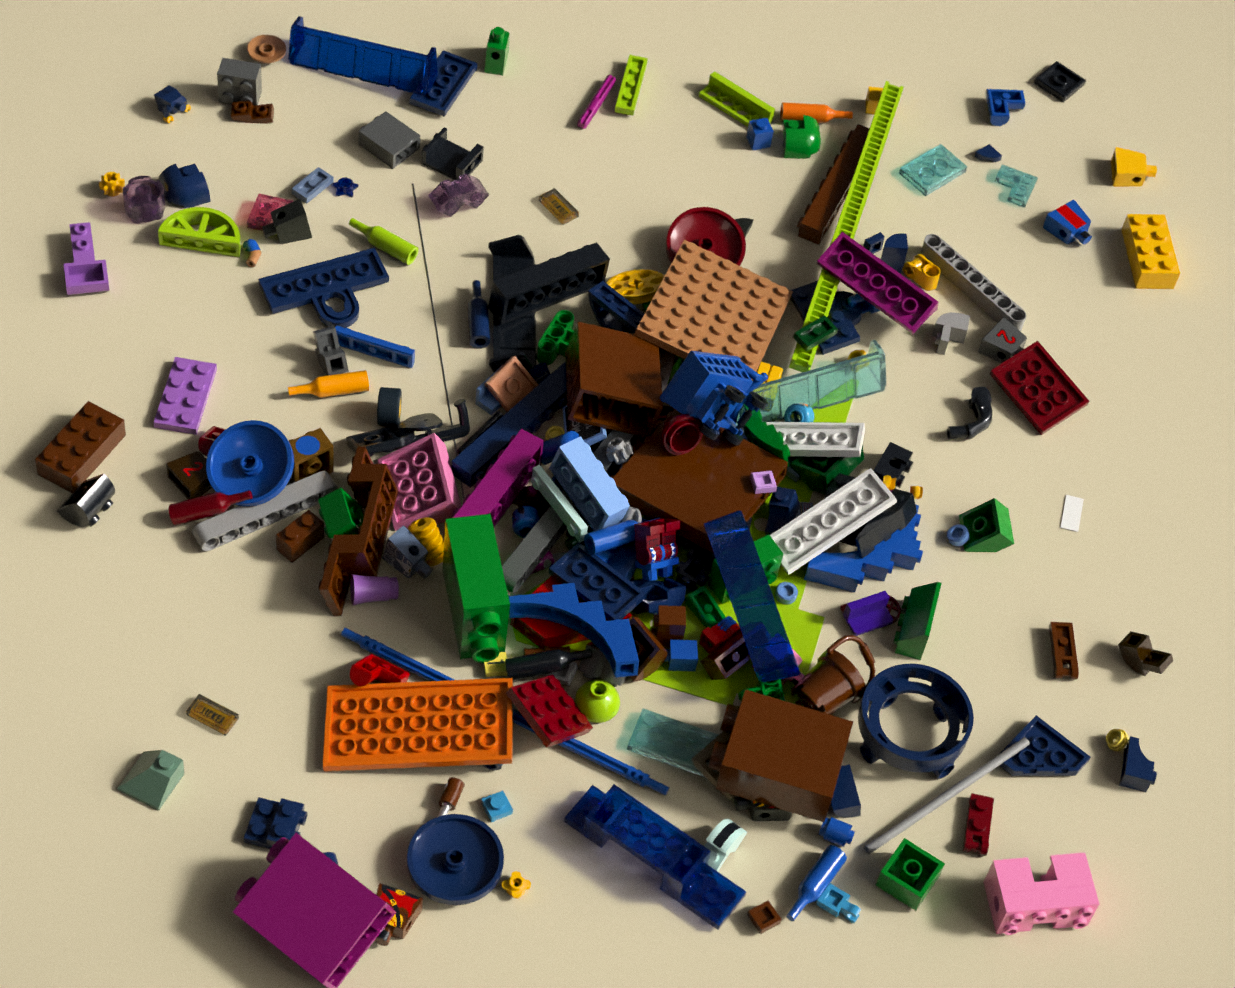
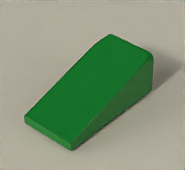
[684,585,725,628]

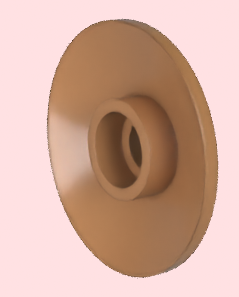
[248,35,286,63]

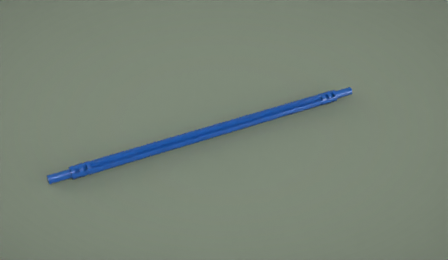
[341,628,670,796]

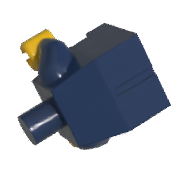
[154,85,191,123]

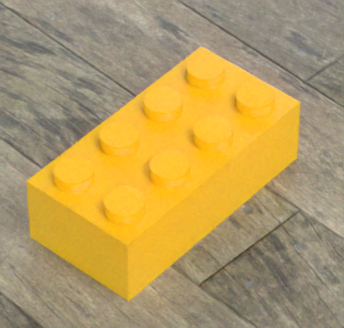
[1121,214,1180,289]

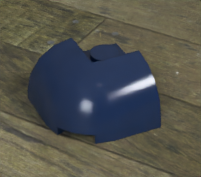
[158,163,211,208]
[630,578,686,614]

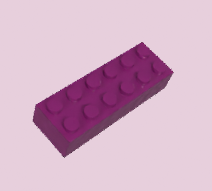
[451,429,544,527]

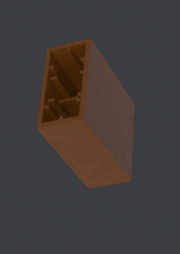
[565,322,663,437]
[708,689,853,822]

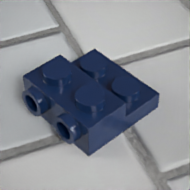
[244,797,308,849]

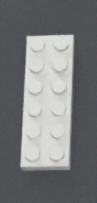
[741,422,865,457]
[770,468,897,575]

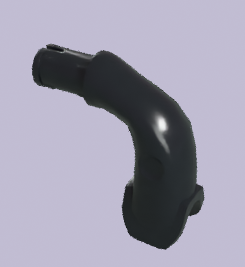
[947,387,993,440]

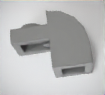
[932,312,970,355]

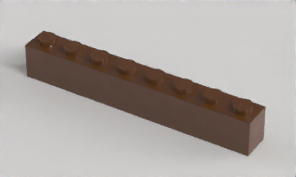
[797,124,869,245]

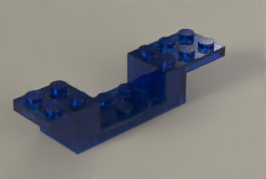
[564,784,746,930]

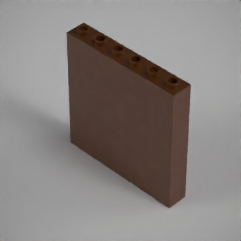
[611,409,788,556]

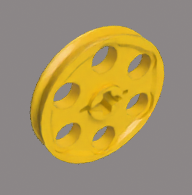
[607,269,665,304]

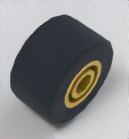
[377,387,402,426]

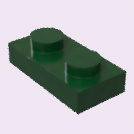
[793,315,838,351]

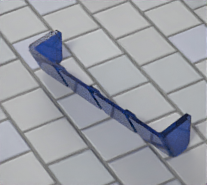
[288,16,438,95]
[704,511,801,682]

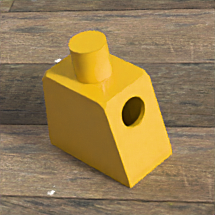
[1111,147,1157,187]

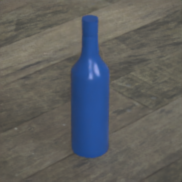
[584,517,661,555]
[786,845,847,921]

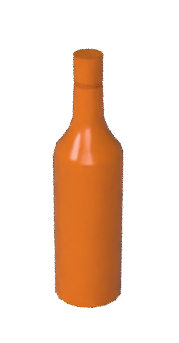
[780,102,853,123]

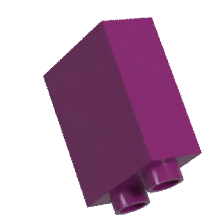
[233,833,396,988]

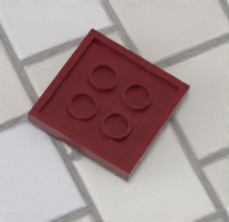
[506,675,593,748]

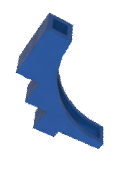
[804,504,923,592]
[509,583,639,678]

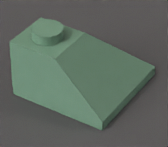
[118,750,184,811]

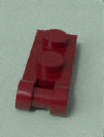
[963,793,994,856]

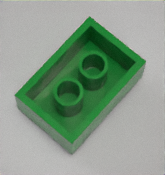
[708,535,783,604]

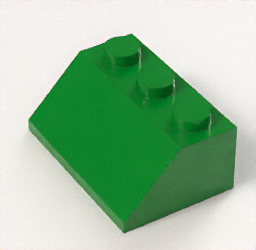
[893,582,942,660]

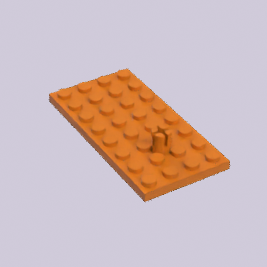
[323,678,513,771]

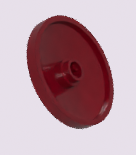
[666,207,746,266]

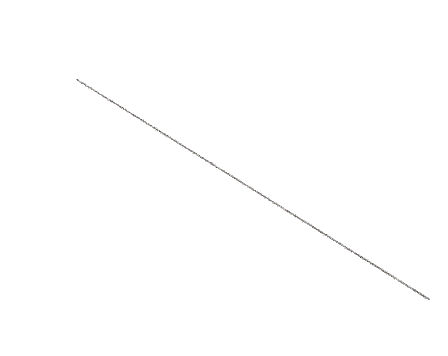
[412,183,465,500]

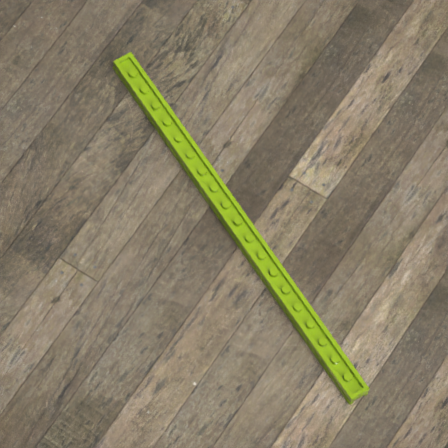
[789,81,904,374]

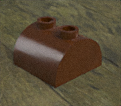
[629,617,667,681]

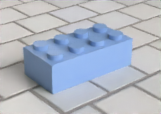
[549,436,630,531]

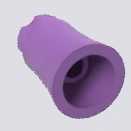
[350,574,399,605]

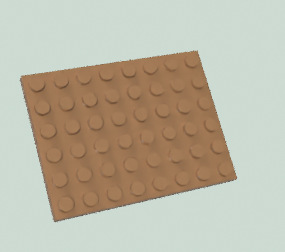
[634,240,793,380]

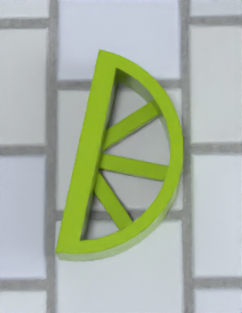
[158,207,241,257]

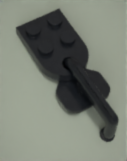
[346,399,470,457]

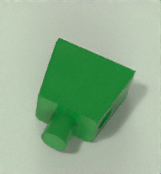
[484,27,510,75]

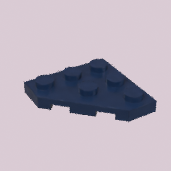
[998,715,1091,776]

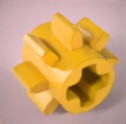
[99,172,125,197]

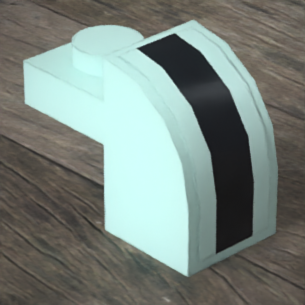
[696,819,747,873]

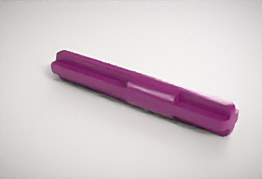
[577,75,616,129]

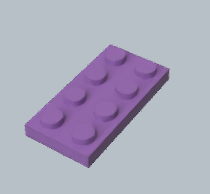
[154,357,217,435]

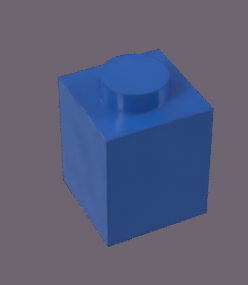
[746,118,774,151]
[664,640,698,672]

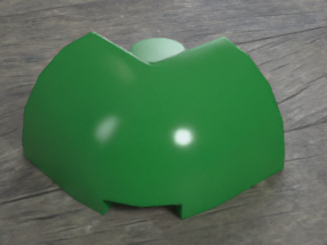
[782,115,821,159]

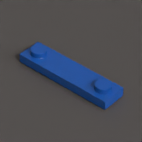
[335,325,415,368]

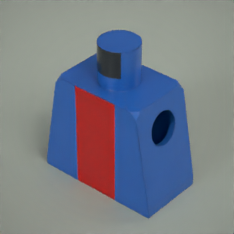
[1043,199,1092,245]

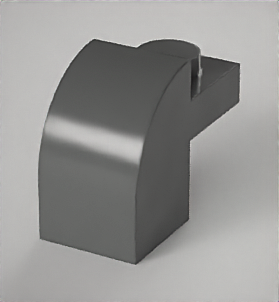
[313,326,349,375]

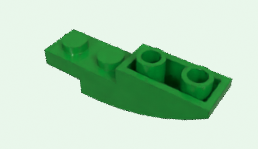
[743,404,790,466]

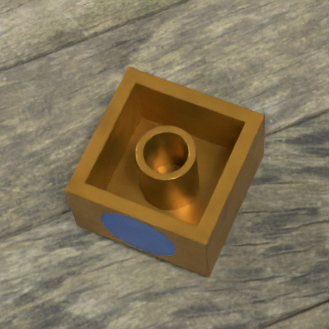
[289,428,334,484]

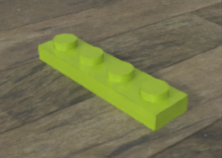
[615,55,648,116]

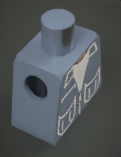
[382,525,433,579]

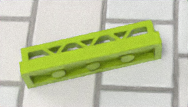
[699,71,775,127]

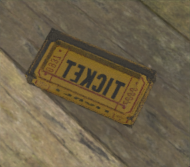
[539,188,579,225]
[186,694,239,735]

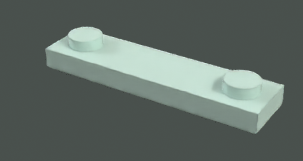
[531,465,588,542]

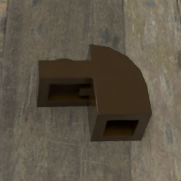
[1118,631,1174,676]

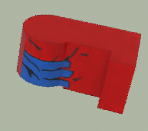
[699,616,742,654]

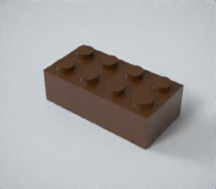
[35,401,126,493]

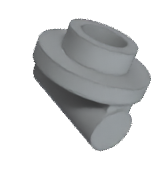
[622,506,642,522]

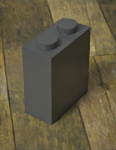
[359,111,420,169]

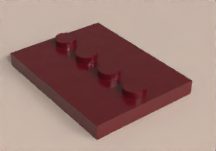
[989,341,1090,435]

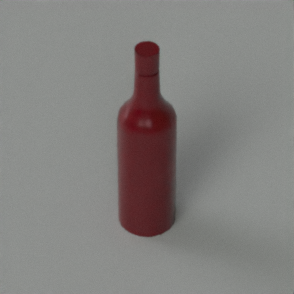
[169,490,252,526]

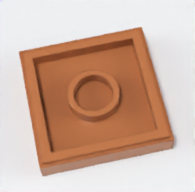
[484,356,538,412]

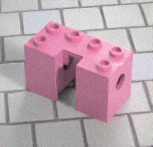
[983,853,1099,935]

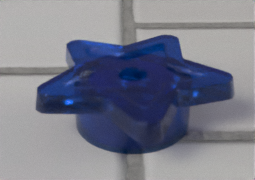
[333,177,359,197]

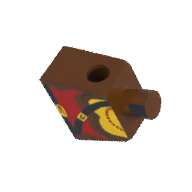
[375,883,423,946]

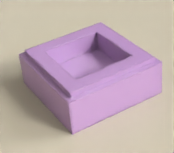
[750,471,777,494]

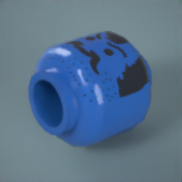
[512,506,540,538]

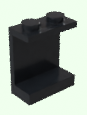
[421,127,484,184]

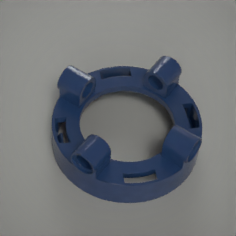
[858,664,974,779]

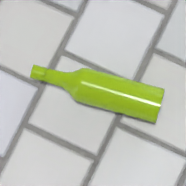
[349,218,419,265]

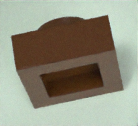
[747,900,782,934]

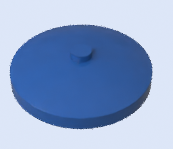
[206,420,294,507]

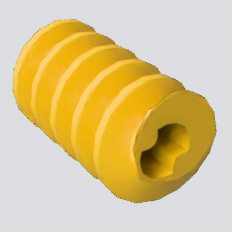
[408,517,444,566]

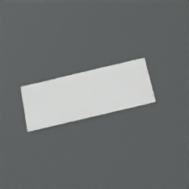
[1060,495,1084,532]

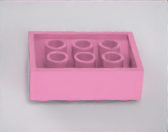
[377,433,462,531]

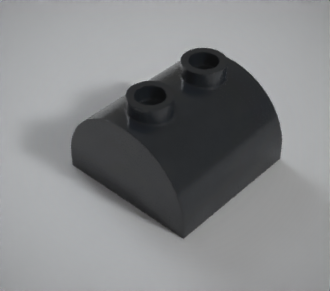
[57,474,115,527]

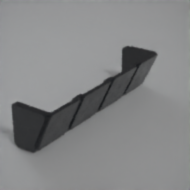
[488,235,537,372]

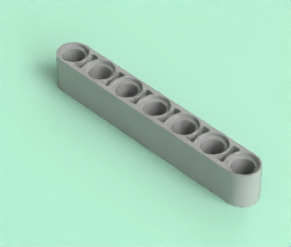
[921,234,1026,331]
[192,471,338,551]

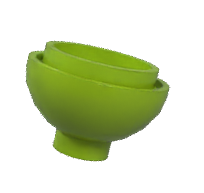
[574,680,620,723]

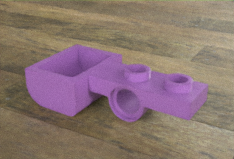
[64,222,110,295]

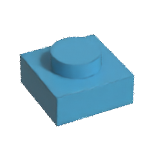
[481,791,513,822]

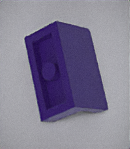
[843,590,893,636]

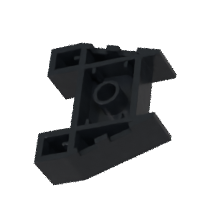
[824,473,917,559]

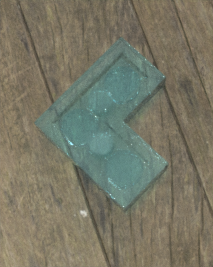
[995,164,1038,208]

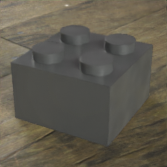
[217,58,262,106]

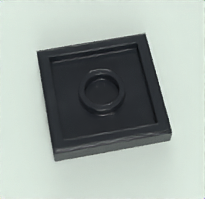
[1034,61,1086,103]

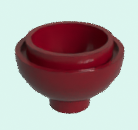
[661,414,703,455]

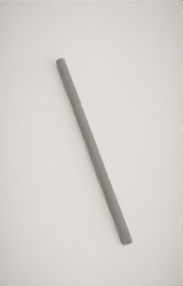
[864,737,1030,854]

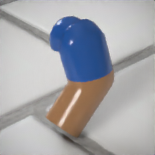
[243,239,262,267]

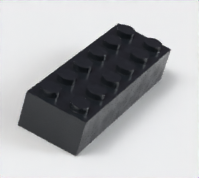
[488,242,610,325]

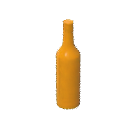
[288,370,369,398]

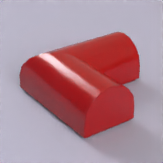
[349,654,410,686]

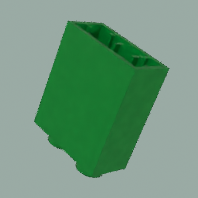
[442,514,510,662]

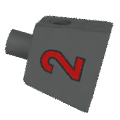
[978,317,1027,363]

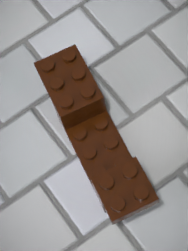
[319,447,398,616]

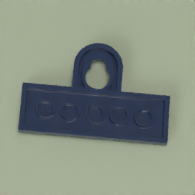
[258,248,389,328]

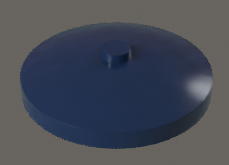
[407,814,504,905]

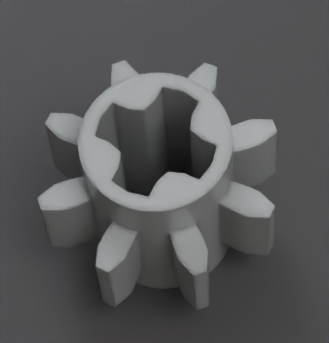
[605,437,633,465]

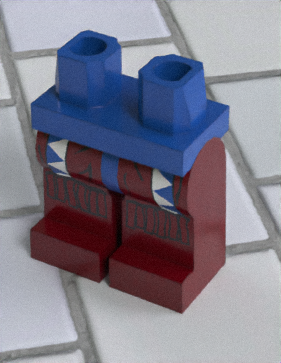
[634,518,680,581]

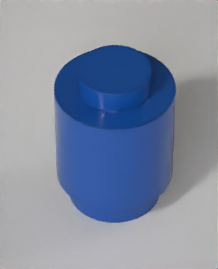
[818,817,855,847]

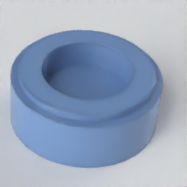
[947,524,970,546]
[775,582,798,604]

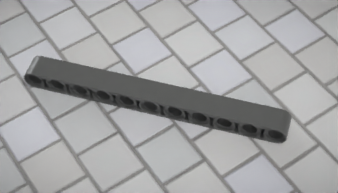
[502,430,639,594]

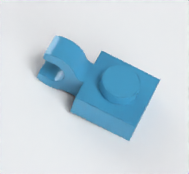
[816,883,861,923]

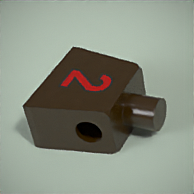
[166,451,212,500]

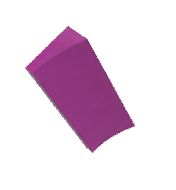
[817,232,939,334]

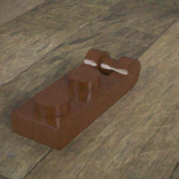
[1049,622,1079,680]

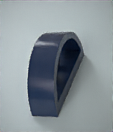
[588,281,644,334]

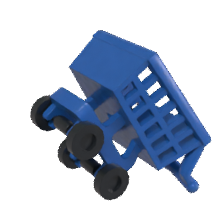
[660,351,768,446]

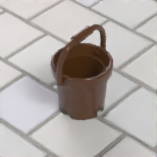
[791,635,876,715]

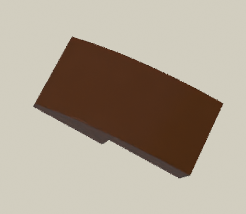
[231,101,274,124]

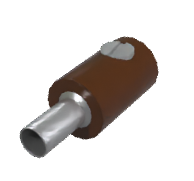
[438,777,465,817]

